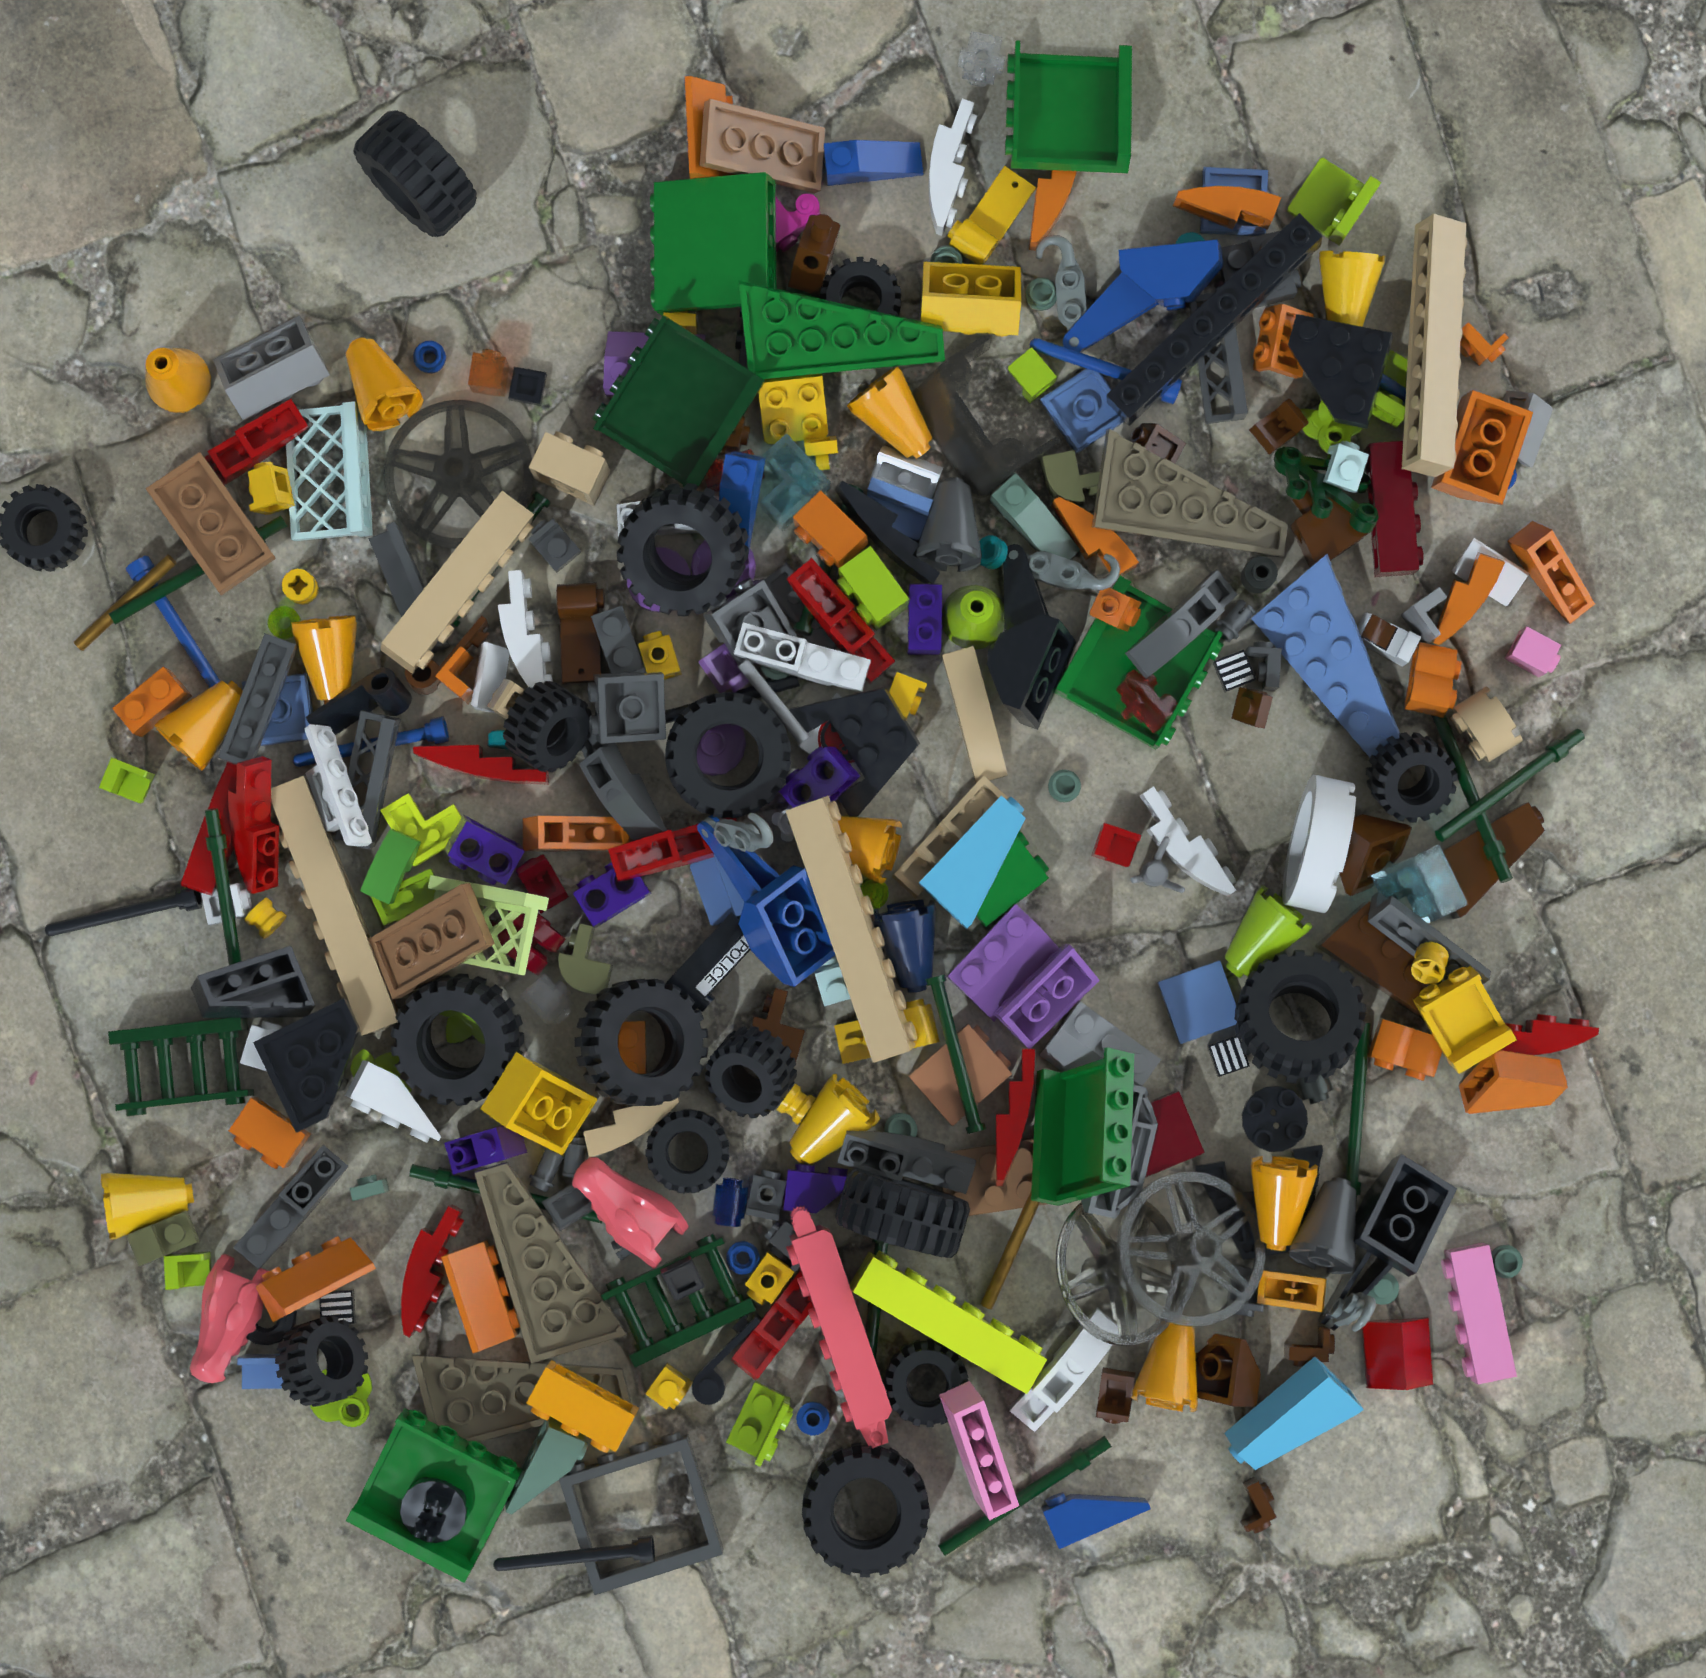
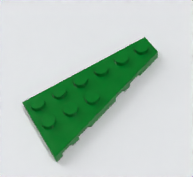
[739,281,945,379]

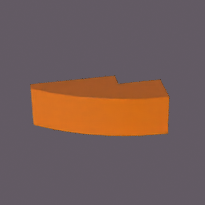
[1029,170,1077,251]
[1173,186,1282,230]
[1051,497,1139,578]
[1432,552,1505,645]

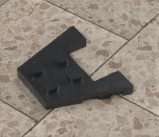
[789,687,920,817]
[1194,1144,1323,1260]

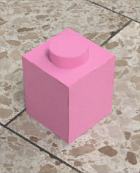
[1505,626,1561,677]

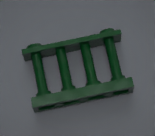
[108,1018,255,1116]
[601,1233,757,1368]

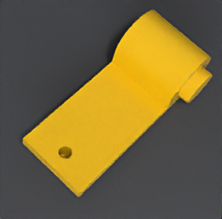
[947,165,1036,265]
[834,999,940,1064]

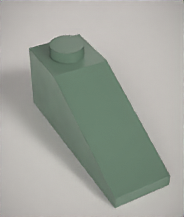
[990,473,1080,559]
[506,1417,588,1515]

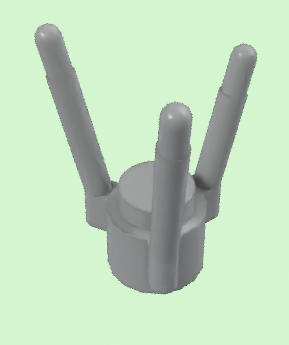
[1131,837,1185,893]

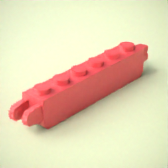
[786,1205,892,1448]

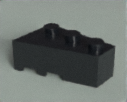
[191,946,316,1018]

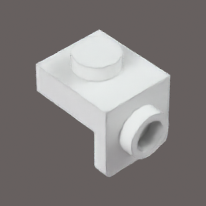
[201,883,252,925]

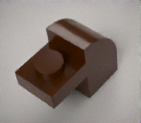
[752,988,805,1062]

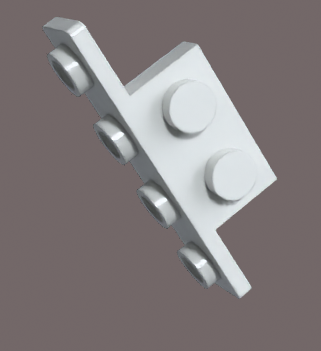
[304,724,372,846]

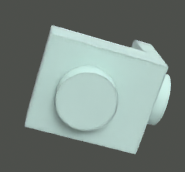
[1323,441,1369,493]
[814,955,851,1007]

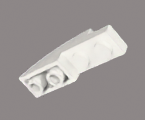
[928,99,978,236]
[498,570,553,688]
[734,622,871,693]
[1140,786,1236,896]
[1010,1307,1122,1432]

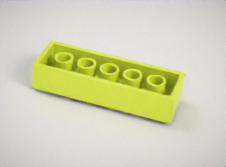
[849,1250,1047,1394]

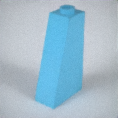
[919,795,1026,929]
[1224,1357,1364,1470]

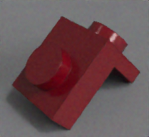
[516,854,569,913]

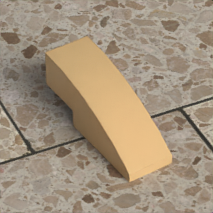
[583,1097,681,1158]

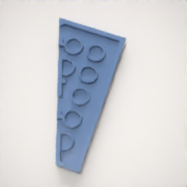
[1251,554,1400,758]

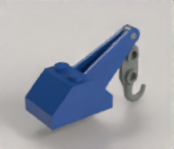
[1036,235,1223,353]
[697,813,835,987]

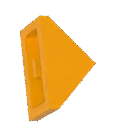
[1257,1270,1327,1312]

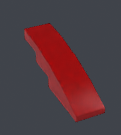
[204,399,309,486]
[787,557,895,684]
[413,745,549,785]
[181,762,237,896]
[608,817,737,881]
[996,1049,1035,1186]
[730,1270,814,1381]

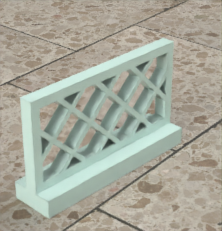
[286,401,373,541]

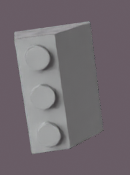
[213,315,330,420]
[1039,1001,1161,1086]

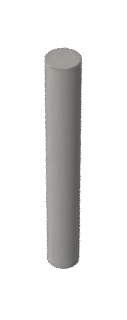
[738,659,809,744]

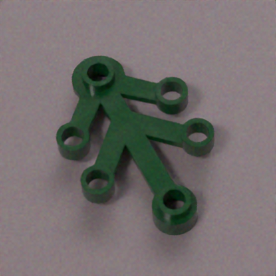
[1274,447,1379,533]

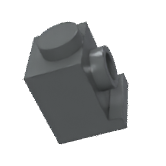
[746,1169,787,1221]
[765,1219,799,1272]

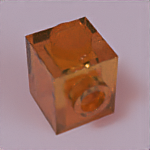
[468,349,509,397]

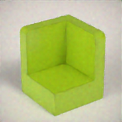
[1008,347,1057,404]
[99,757,155,804]
[164,1252,211,1290]

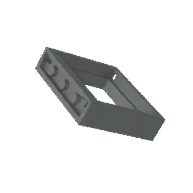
[559,1432,724,1595]

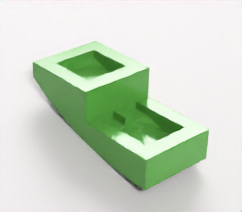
[360,829,421,904]

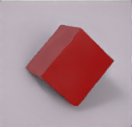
[1091,823,1142,867]

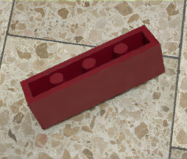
[1364,441,1424,577]

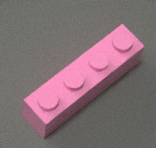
[1441,1243,1517,1384]
[939,1381,1019,1520]

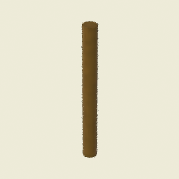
[74,554,177,651]
[980,1191,1040,1310]

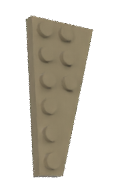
[474,1162,627,1363]

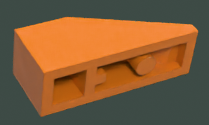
[1508,521,1595,624]
[522,816,629,852]

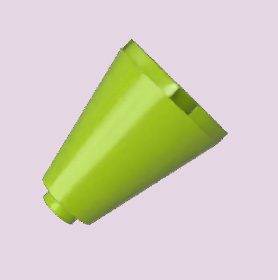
[942,585,1004,650]
[1224,885,1313,978]

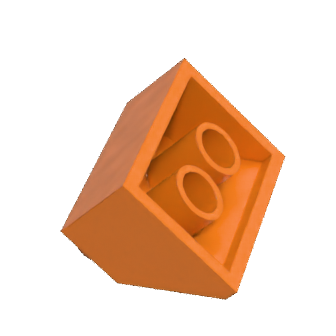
[685,76,735,179]
[1431,390,1533,505]
[255,1236,376,1322]
[441,1240,520,1353]

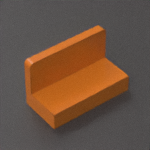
[435,646,473,705]

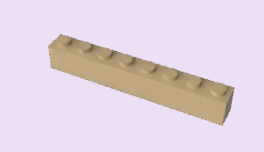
[1402,214,1467,477]
[271,776,399,1036]
[786,795,917,1063]

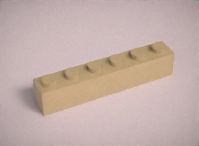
[381,491,534,674]

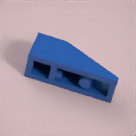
[824,140,924,186]
[719,451,766,554]
[1041,1492,1151,1549]

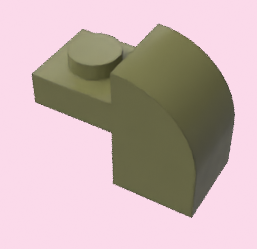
[1040,450,1100,507]
[558,924,613,995]
[127,1211,200,1267]

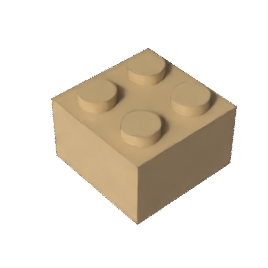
[529,431,610,506]

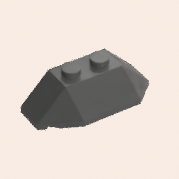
[1081,1085,1158,1218]

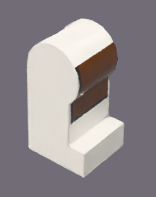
[1357,613,1421,667]

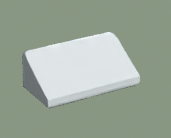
[869,446,943,499]
[1452,538,1529,606]
[471,642,510,713]

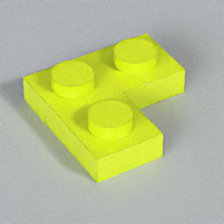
[380,793,462,867]

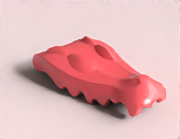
[572,1157,689,1269]
[190,1254,269,1383]

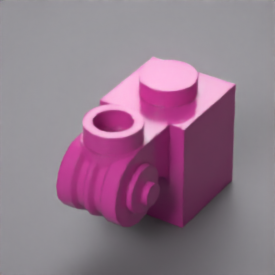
[776,193,820,252]

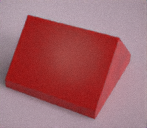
[1362,1317,1433,1390]

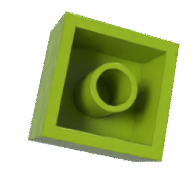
[837,546,909,631]

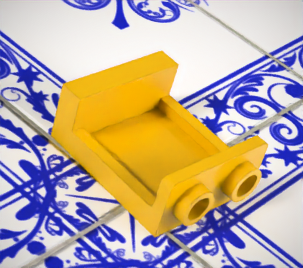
[1413,966,1517,1074]

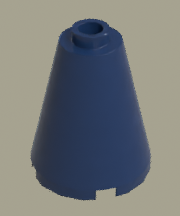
[871,899,936,993]

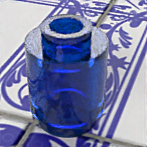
[712,1177,749,1227]

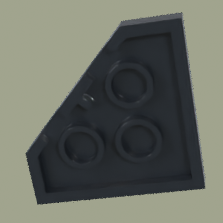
[1288,314,1393,429]
[253,998,360,1133]

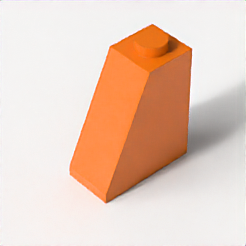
[1459,1050,1568,1114]

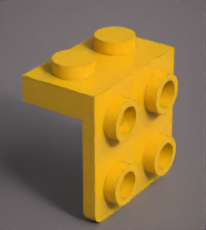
[758,373,828,444]

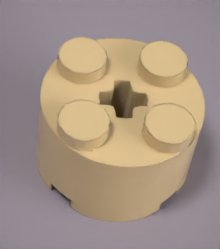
[1449,686,1523,763]

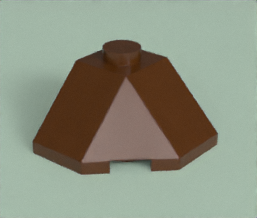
[1339,814,1412,896]
[1196,1333,1261,1407]

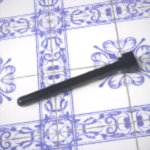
[45,886,202,936]
[493,1535,655,1571]

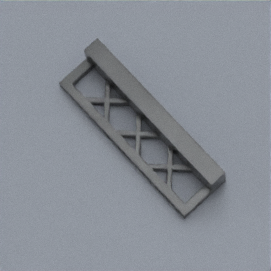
[1189,286,1248,424]
[368,522,450,653]
[218,633,298,765]
[335,710,401,849]
[1368,891,1491,984]

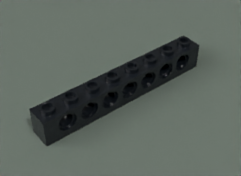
[1106,213,1323,426]

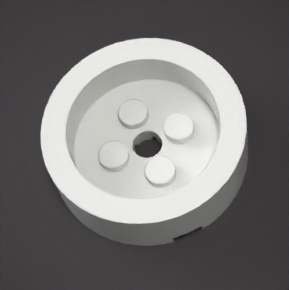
[1282,774,1356,913]

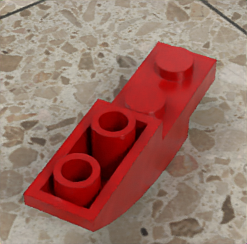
[228,756,279,894]
[1501,1014,1599,1056]
[401,1204,465,1338]

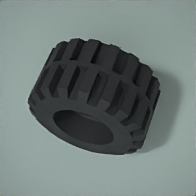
[820,257,901,316]
[0,484,88,572]
[503,681,592,772]
[1366,732,1458,823]
[705,1026,797,1118]
[645,1109,730,1194]
[275,1316,368,1407]
[885,1339,969,1427]

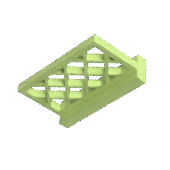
[428,875,549,976]

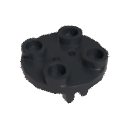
[1241,1086,1308,1152]
[400,1477,467,1543]

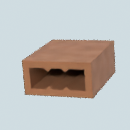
[908,1024,1012,1127]

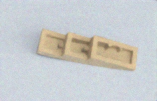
[942,646,1008,783]
[892,776,1008,898]

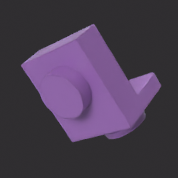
[698,643,749,693]

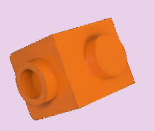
[1460,322,1509,366]
[1089,588,1142,632]

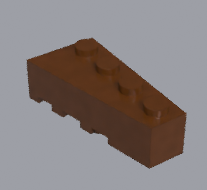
[1315,901,1442,1020]

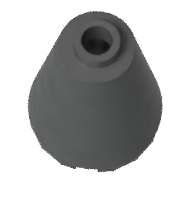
[916,477,982,572]
[1289,1177,1356,1275]

